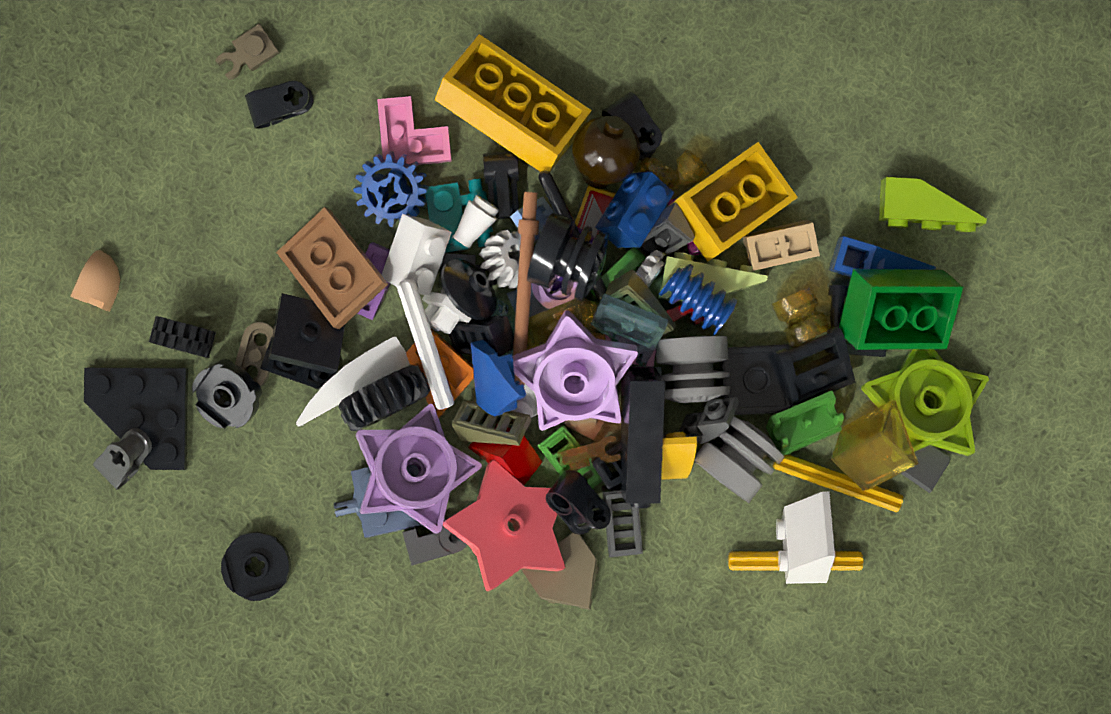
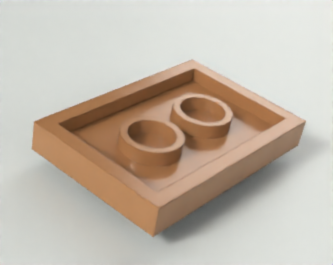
[276,207,388,329]

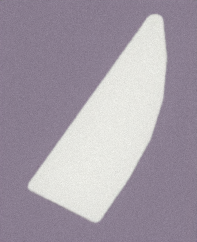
[296,337,410,426]

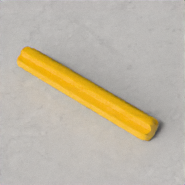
[773,454,903,512]
[728,551,863,570]

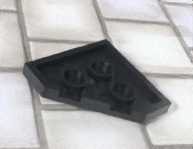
[84,368,188,470]

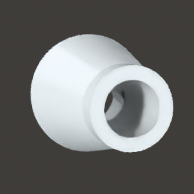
[453,195,499,248]

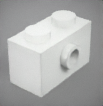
[382,214,452,296]

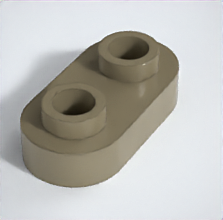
[235,322,274,386]

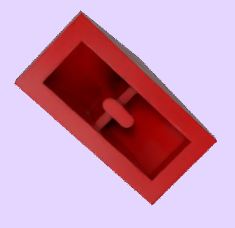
[468,424,542,486]

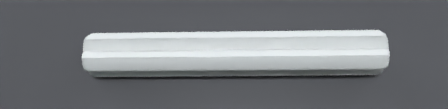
[397,279,454,409]

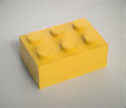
[669,142,798,262]

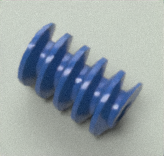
[659,264,737,336]

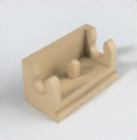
[742,220,820,271]

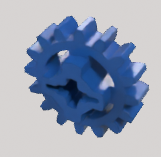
[353,151,429,227]

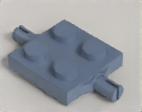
[334,465,423,538]

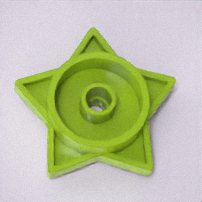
[861,349,989,461]

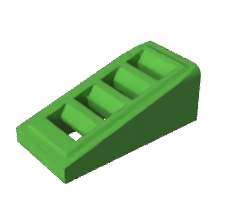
[538,425,603,489]

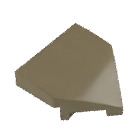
[521,533,599,610]

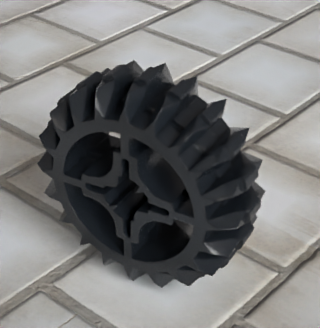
[338,365,430,431]

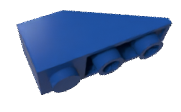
[829,236,936,277]

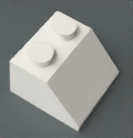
[776,492,835,584]

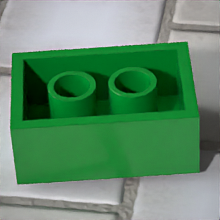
[839,269,963,350]

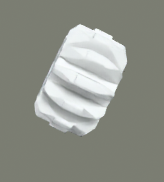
[479,230,521,289]

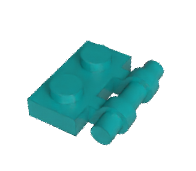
[425,179,493,253]

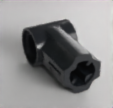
[483,151,519,219]

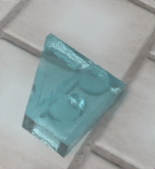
[591,294,668,368]

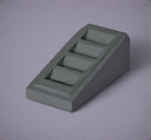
[601,484,643,557]

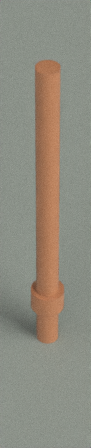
[513,192,539,400]

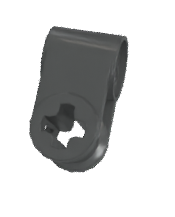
[93,428,152,490]

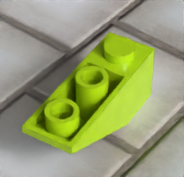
[879,177,987,232]

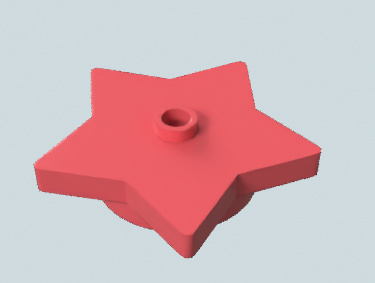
[443,461,565,591]

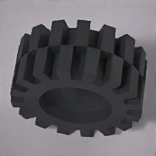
[149,316,216,358]

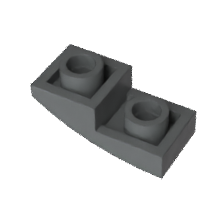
[679,397,740,445]

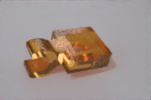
[557,436,621,471]

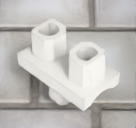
[422,287,471,334]

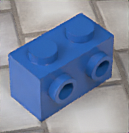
[595,172,674,248]

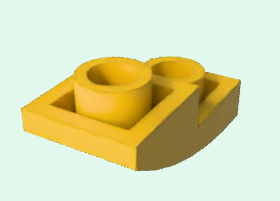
[661,432,697,480]

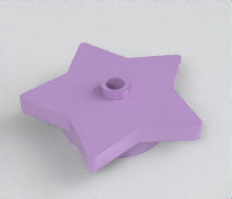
[512,310,638,431]
[355,404,482,534]

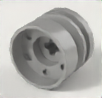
[655,336,731,403]
[694,417,785,503]

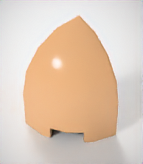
[70,250,120,312]

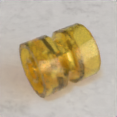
[771,286,831,347]

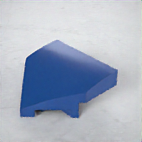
[471,340,526,416]

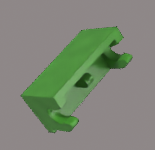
[766,390,844,456]

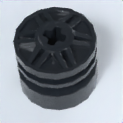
[527,212,609,302]

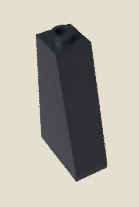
[621,366,665,508]

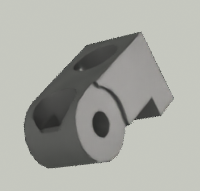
[402,527,467,565]

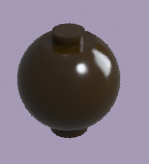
[572,116,640,189]

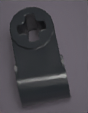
[245,81,314,129]
[602,92,662,160]
[545,469,611,535]

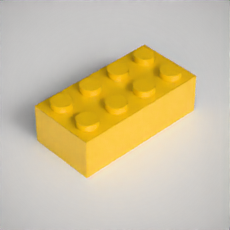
[435,34,592,172]

